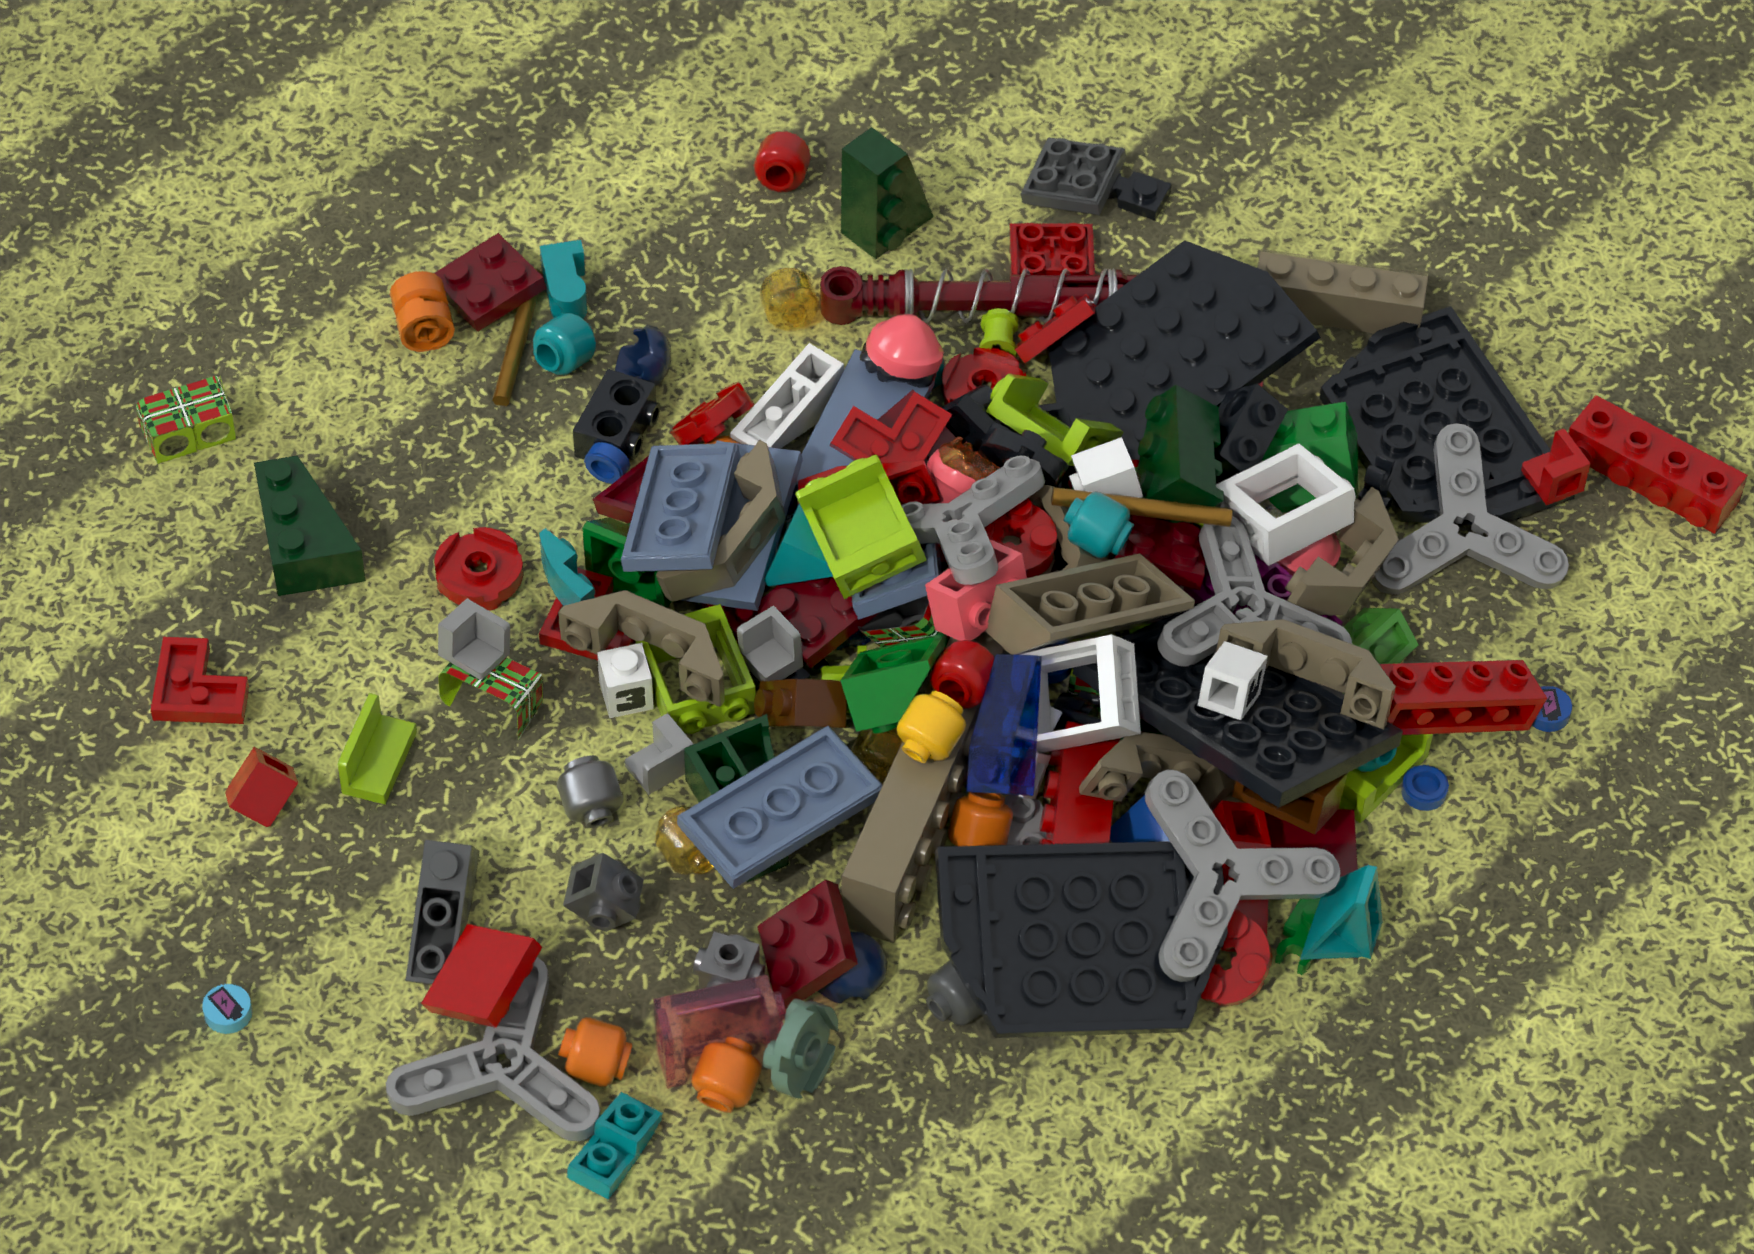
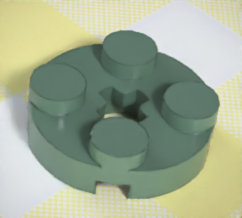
[763,999,838,1099]

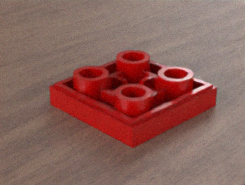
[1009,223,1095,275]
[421,924,543,1028]

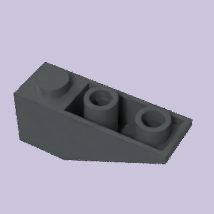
[405,840,480,984]

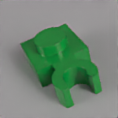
[1275,898,1320,975]

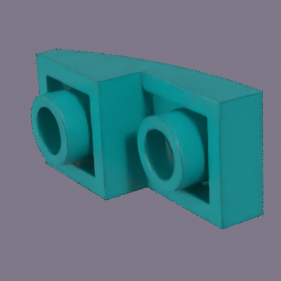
[539,528,595,606]
[567,1092,663,1199]

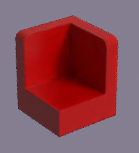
[1521,428,1591,506]
[225,746,298,827]

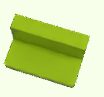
[338,693,417,805]

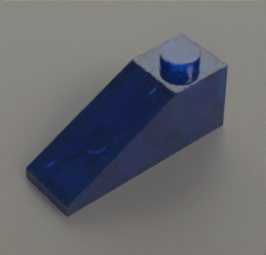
[967,654,1042,796]

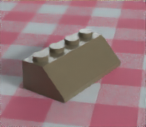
[1257,249,1428,333]
[986,554,1195,656]

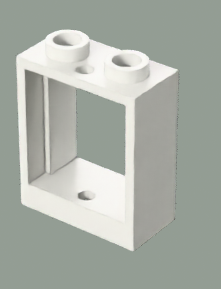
[1215,444,1356,566]
[1012,634,1141,753]

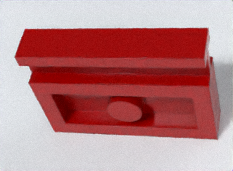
[1015,293,1096,363]

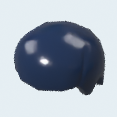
[615,325,671,386]
[818,931,888,1004]

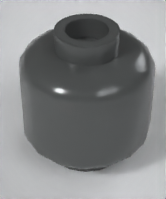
[926,960,981,1026]

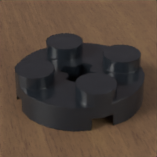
[979,423,1069,487]

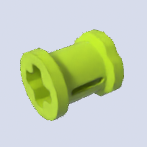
[979,308,1019,358]

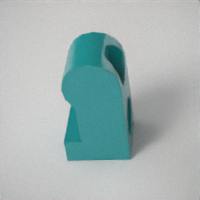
[540,240,587,319]

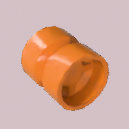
[390,271,455,352]

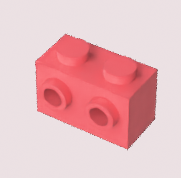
[925,540,1027,641]

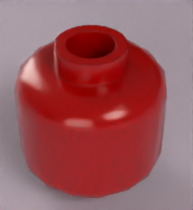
[754,131,811,193]
[930,640,999,709]

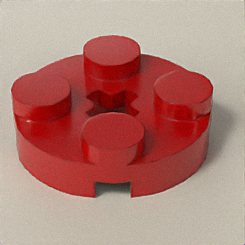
[942,347,1027,406]
[670,382,755,445]
[984,498,1057,578]
[434,527,524,611]
[1200,910,1272,1006]

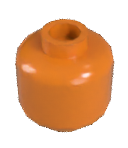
[948,789,1013,846]
[558,1017,633,1087]
[691,1037,762,1113]

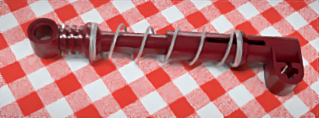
[820,266,1137,325]

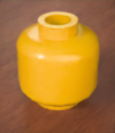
[897,691,966,763]

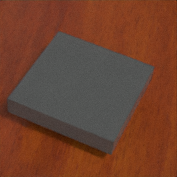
[1021,137,1126,215]

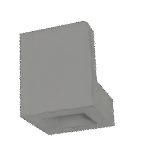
[438,598,510,679]
[737,605,803,682]
[625,713,693,795]

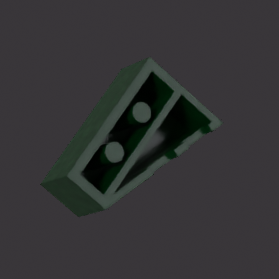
[841,127,934,259]
[1136,385,1224,523]
[254,455,366,596]
[684,714,789,883]

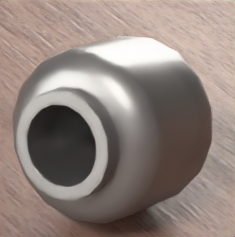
[557,755,623,828]

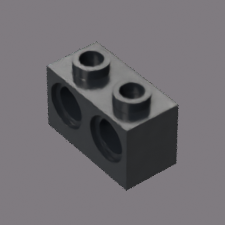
[573,369,661,460]
[1214,384,1288,484]

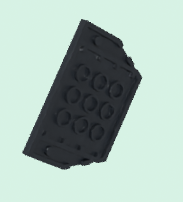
[1048,240,1321,460]
[1319,306,1575,525]
[935,842,1228,1038]

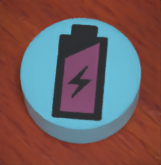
[202,984,252,1034]

